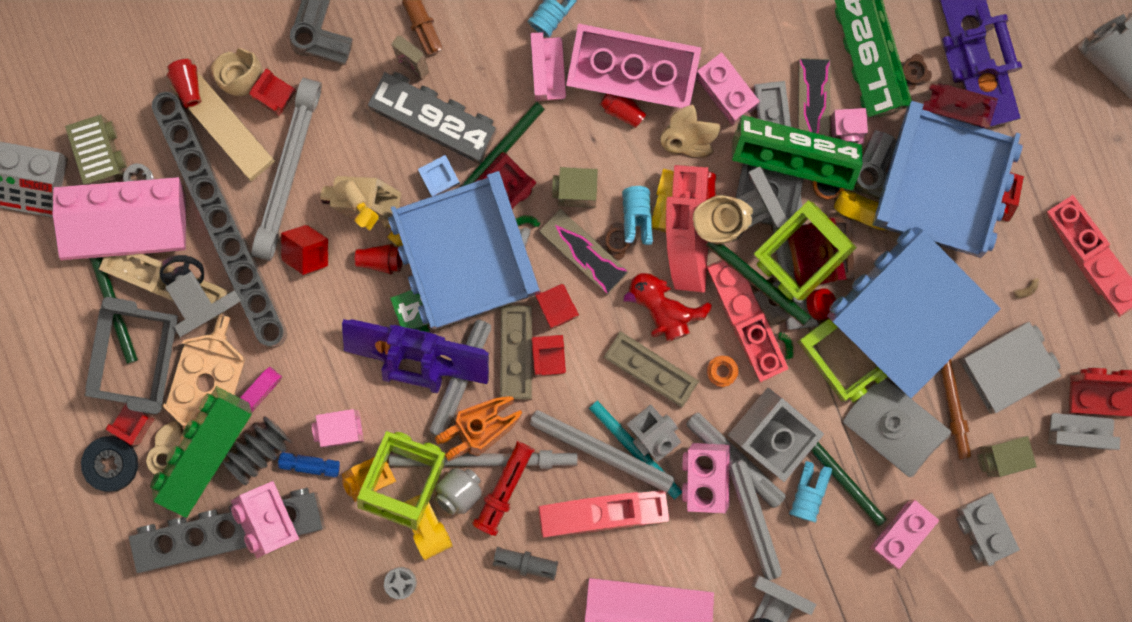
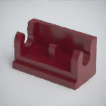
[922,83,998,129]

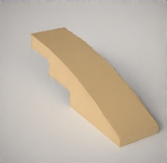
[169,71,275,182]
[99,254,230,320]

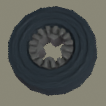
[81,436,138,492]

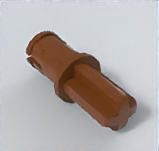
[402,0,442,55]

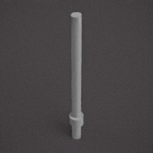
[389,450,577,469]

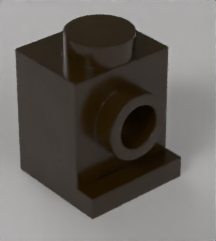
[754,277,794,328]

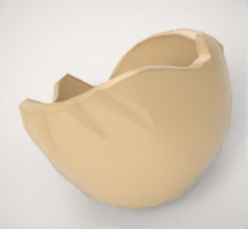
[211,48,263,96]
[693,195,753,244]

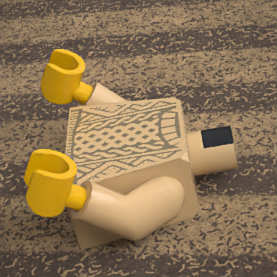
[320,176,403,247]

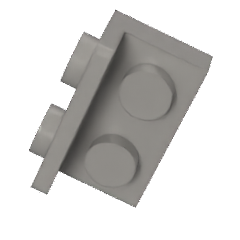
[1048,413,1121,450]
[956,493,1020,567]

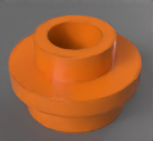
[707,356,738,387]

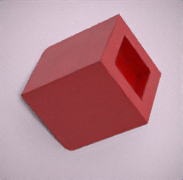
[249,68,296,116]
[281,225,328,275]
[535,284,579,330]
[532,335,566,376]
[105,403,155,446]

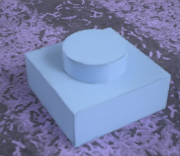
[418,155,460,197]

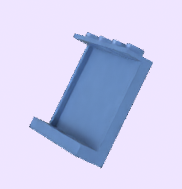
[872,101,1023,258]
[388,171,540,330]
[827,226,1001,399]

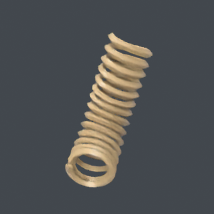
[1014,278,1039,299]

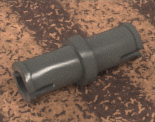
[493,546,559,581]

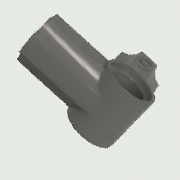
[290,0,353,65]
[854,130,897,200]

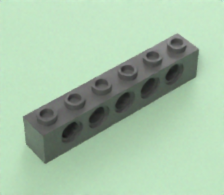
[129,488,326,573]

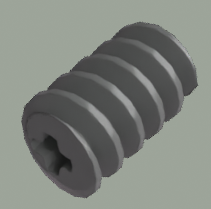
[223,416,292,486]

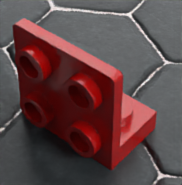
[1069,368,1132,417]

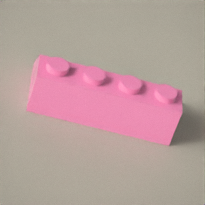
[566,24,701,108]
[53,177,186,260]
[584,578,714,622]

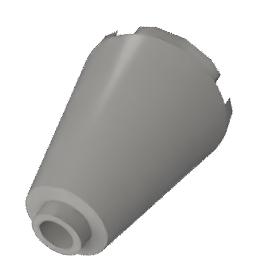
[1078,13,1132,100]

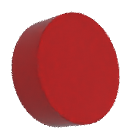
[807,288,836,321]

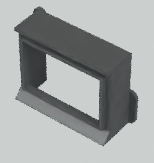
[84,297,178,414]

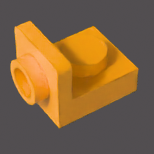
[342,457,396,502]

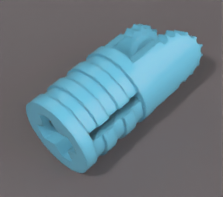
[527,0,577,38]
[622,186,653,245]
[789,461,832,523]

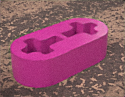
[240,366,282,412]

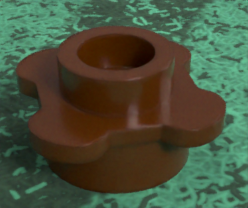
[901,54,932,90]
[599,222,636,260]

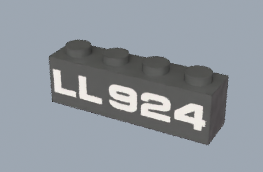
[368,72,497,164]

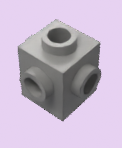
[627,404,681,462]

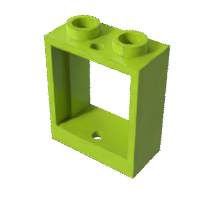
[754,200,857,301]
[797,319,888,403]
[357,431,445,531]

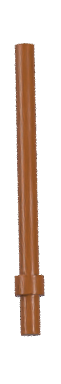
[940,359,971,459]

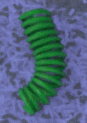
[515,215,541,228]
[778,332,794,359]

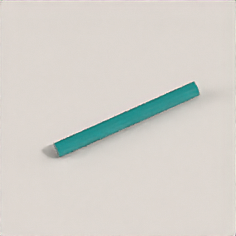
[589,400,682,500]

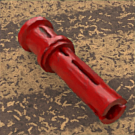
[472,441,535,536]

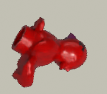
[623,273,712,341]

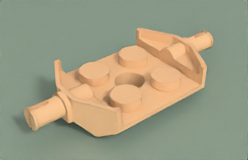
[163,315,246,446]

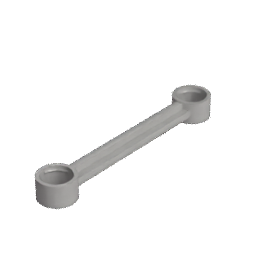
[251,77,322,261]

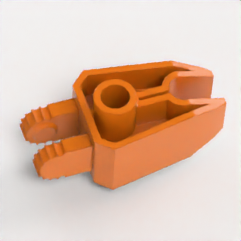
[434,396,522,462]

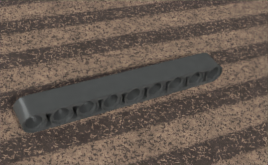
[152,92,287,348]

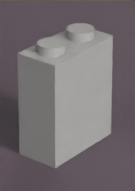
[959,321,1061,414]

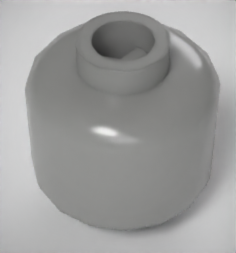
[435,468,482,515]

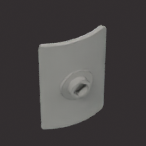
[843,379,951,477]

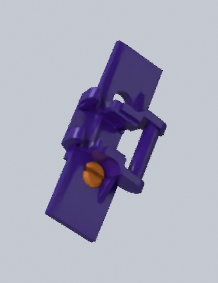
[940,0,1023,129]
[342,319,489,394]

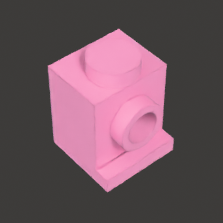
[830,108,868,145]

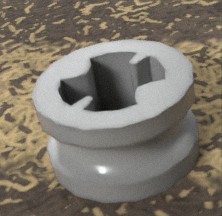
[123,163,154,182]

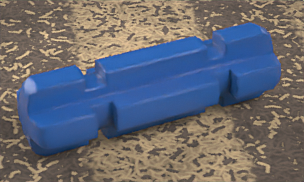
[278,452,340,477]

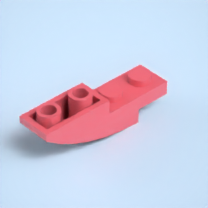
[666,165,708,292]
[1047,195,1132,317]
[706,259,789,382]
[538,490,669,538]

